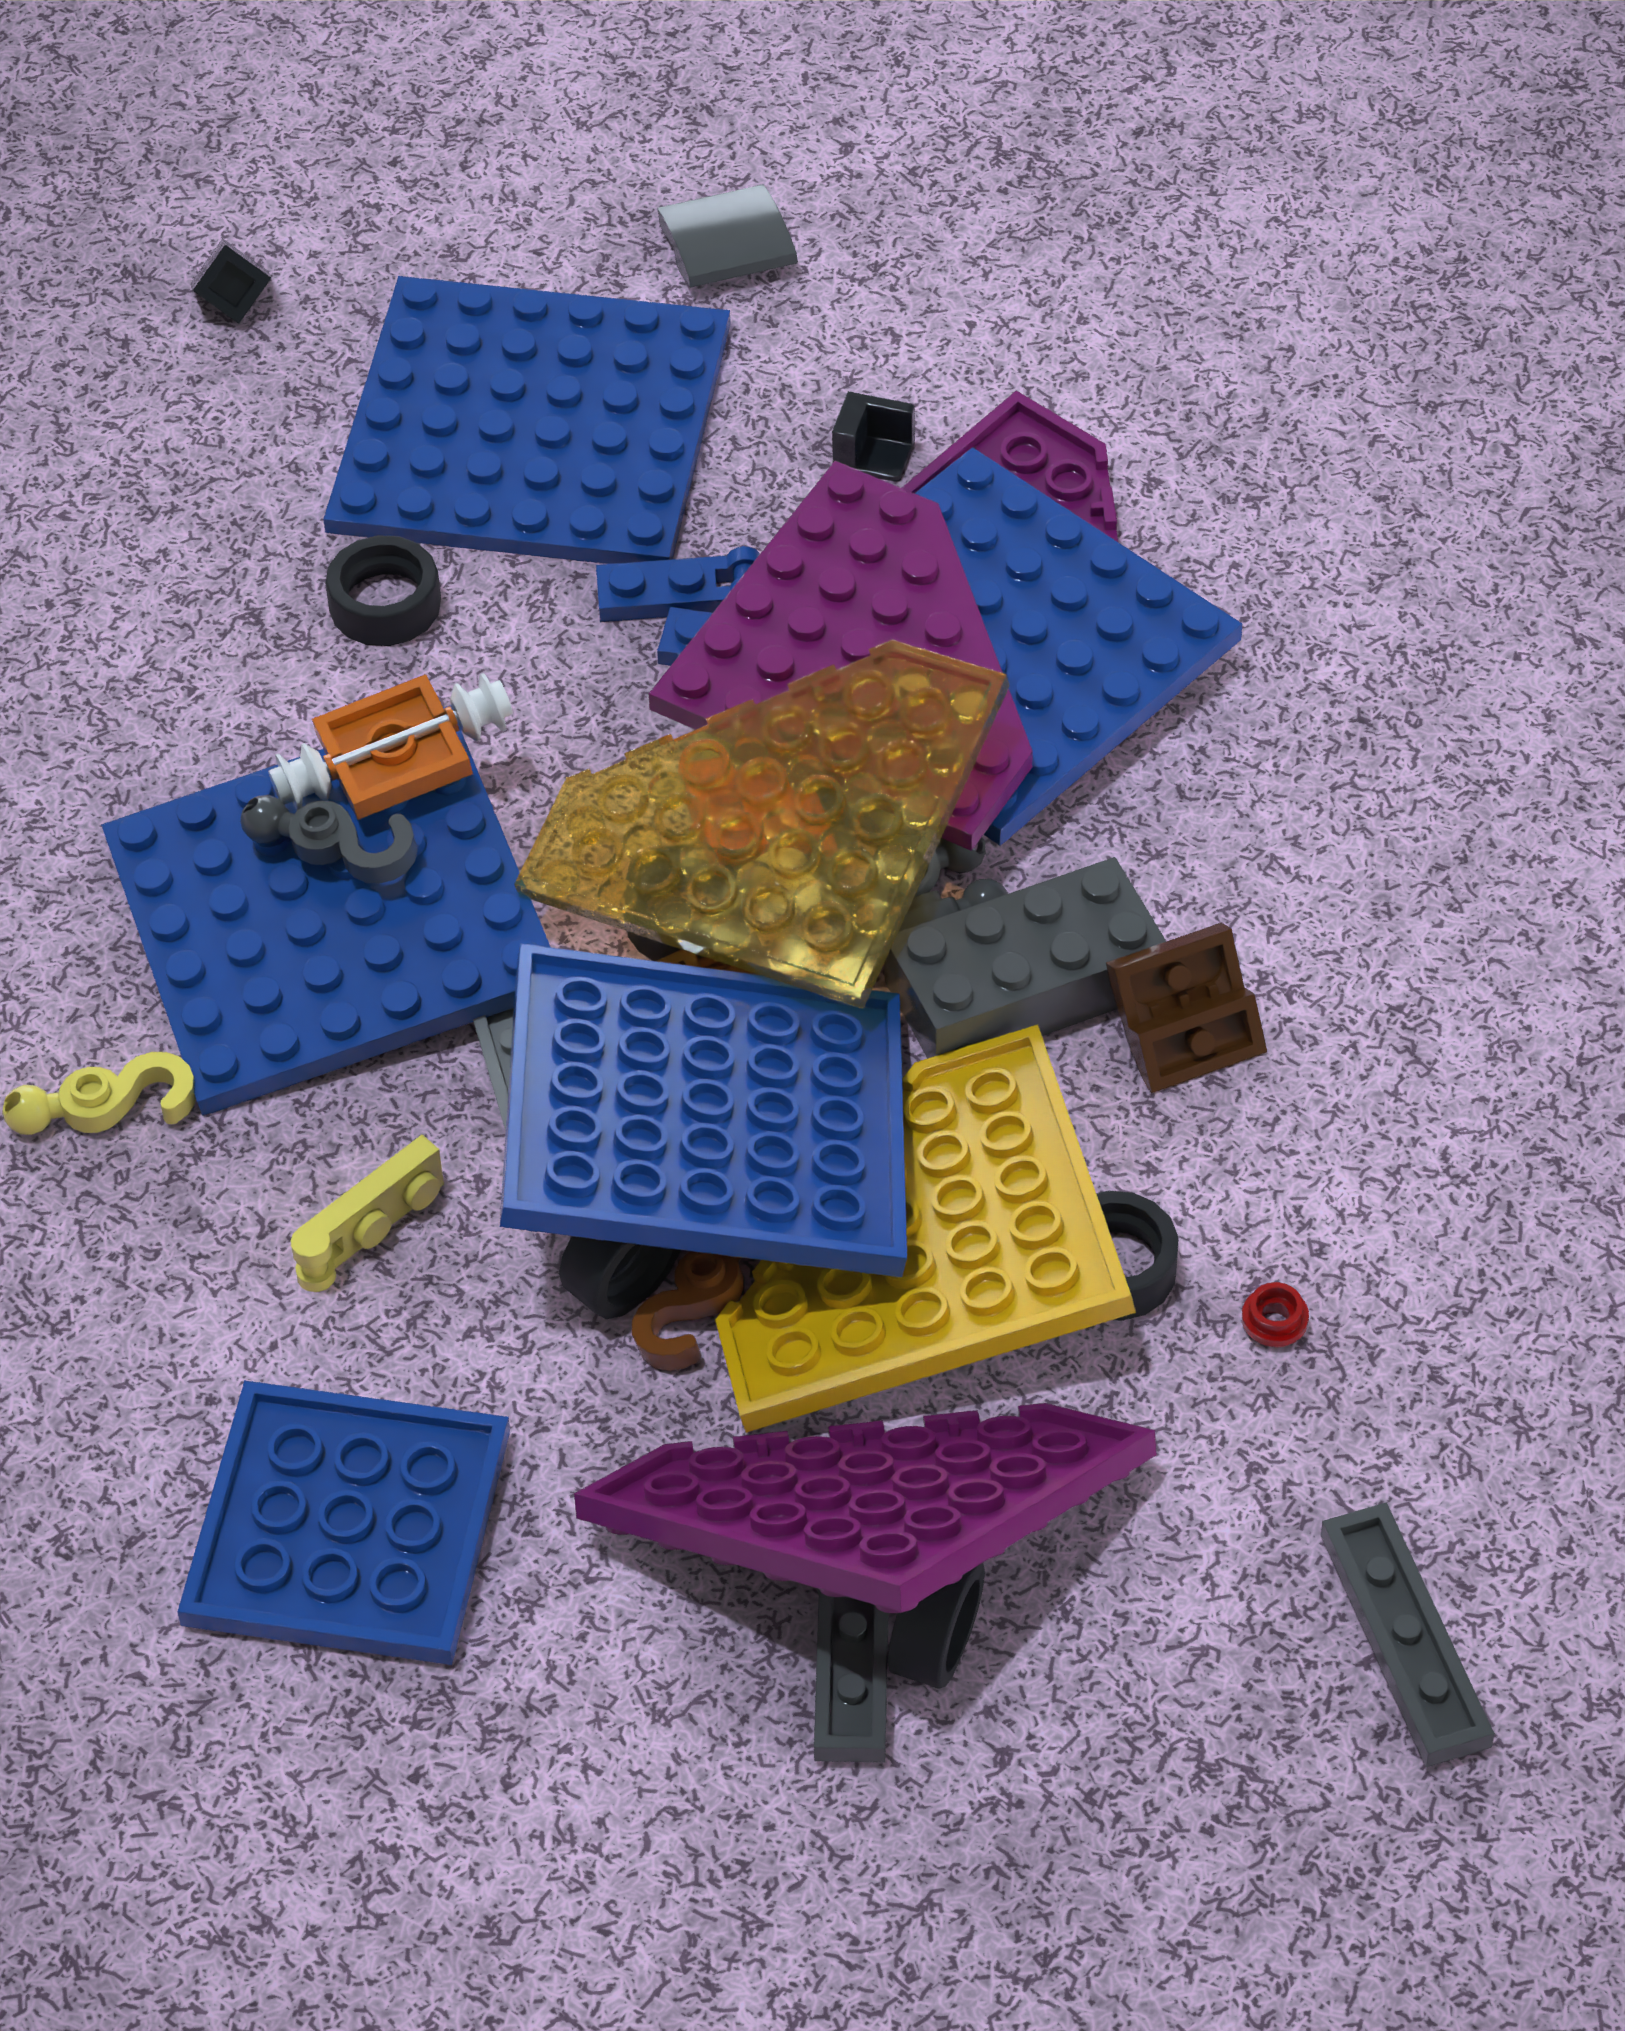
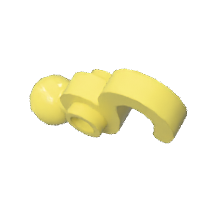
[2,1052,196,1135]

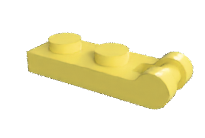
[291,1134,444,1292]

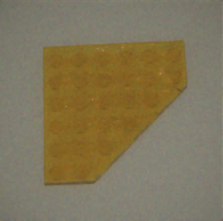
[514,639,1010,1009]

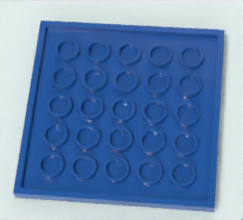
[323,276,731,564]
[915,447,1243,846]
[101,705,550,1116]
[500,943,907,1277]

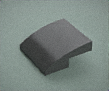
[657,184,798,288]

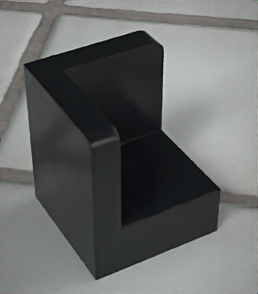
[190,238,271,324]
[832,391,915,482]

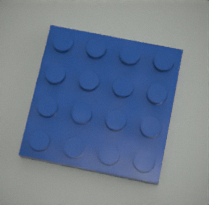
[177,1380,510,1665]

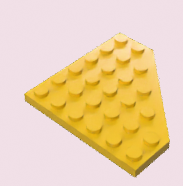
[715,1024,1136,1433]

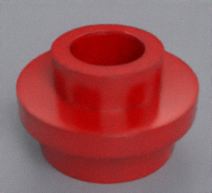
[1242,1282,1309,1347]

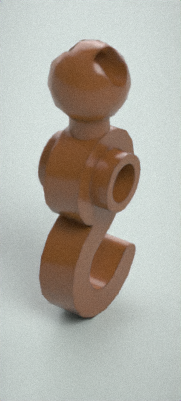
[632,1251,744,1371]

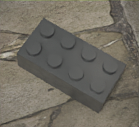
[884,857,1166,1058]

